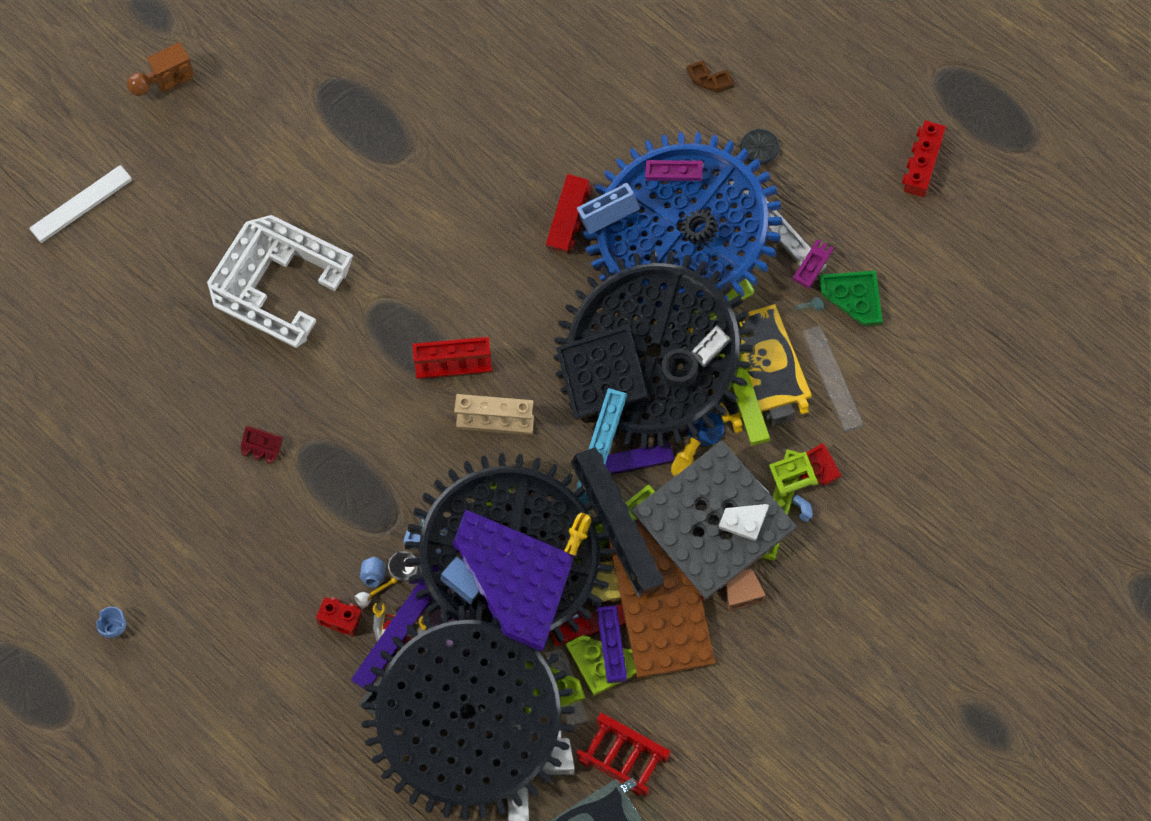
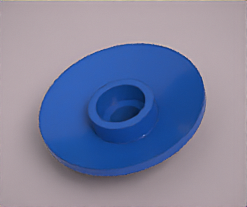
[686,412,724,446]

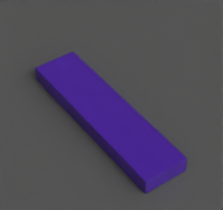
[605,443,674,475]
[597,606,627,684]

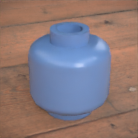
[360,557,386,587]

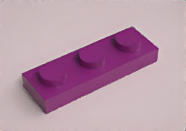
[645,160,703,181]

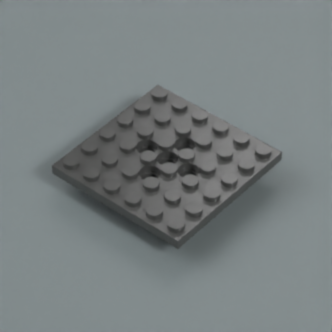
[631,440,797,600]

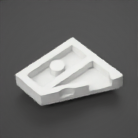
[719,504,769,541]

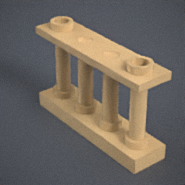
[454,394,534,436]

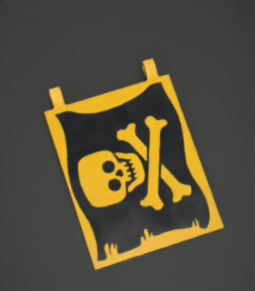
[689,304,812,434]

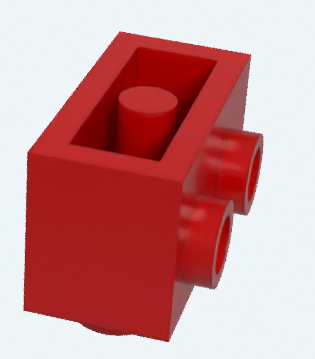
[316,597,362,637]

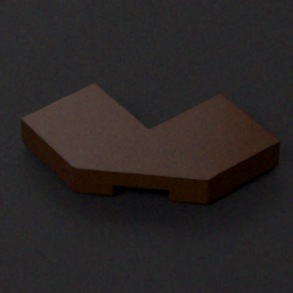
[686,60,734,93]

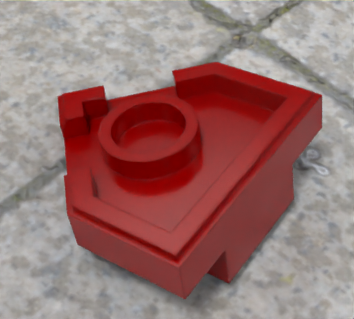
[799,443,843,486]

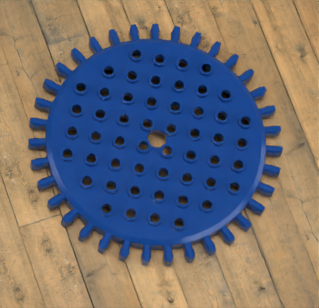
[584,132,783,315]

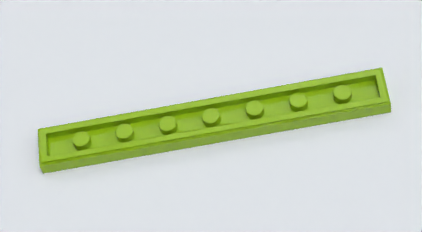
[710,316,770,446]

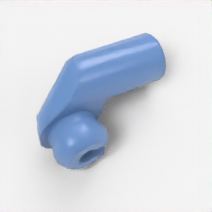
[792,495,813,522]

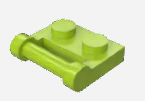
[769,451,818,498]

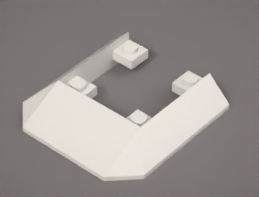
[207,215,353,348]

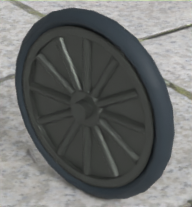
[740,129,779,164]

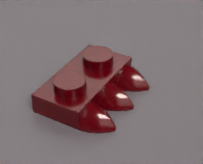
[240,425,283,464]

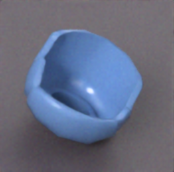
[96,607,126,638]

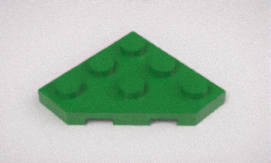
[819,270,883,326]

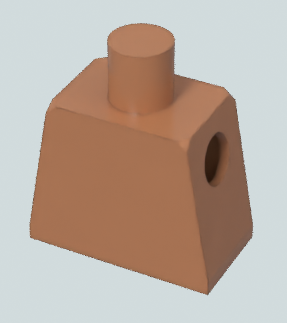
[725,569,765,612]

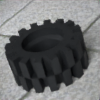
[682,209,719,246]

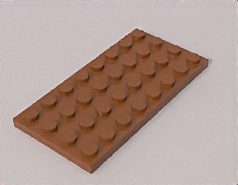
[608,522,715,679]

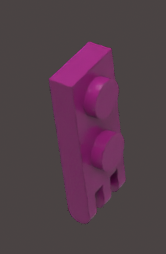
[793,239,834,289]

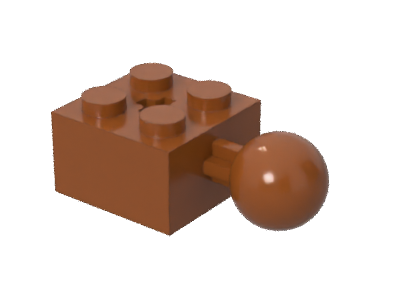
[127,42,194,96]

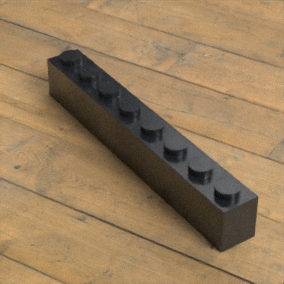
[570,447,664,598]

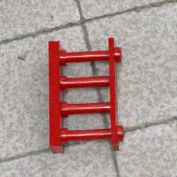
[412,337,492,379]
[577,713,671,797]

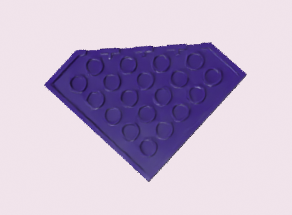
[453,510,574,651]

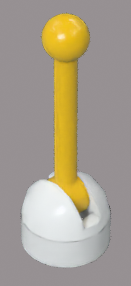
[354,577,398,609]

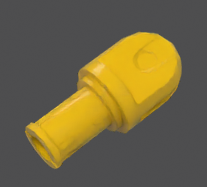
[671,437,701,476]
[564,513,591,556]

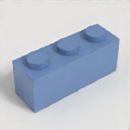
[577,183,640,234]

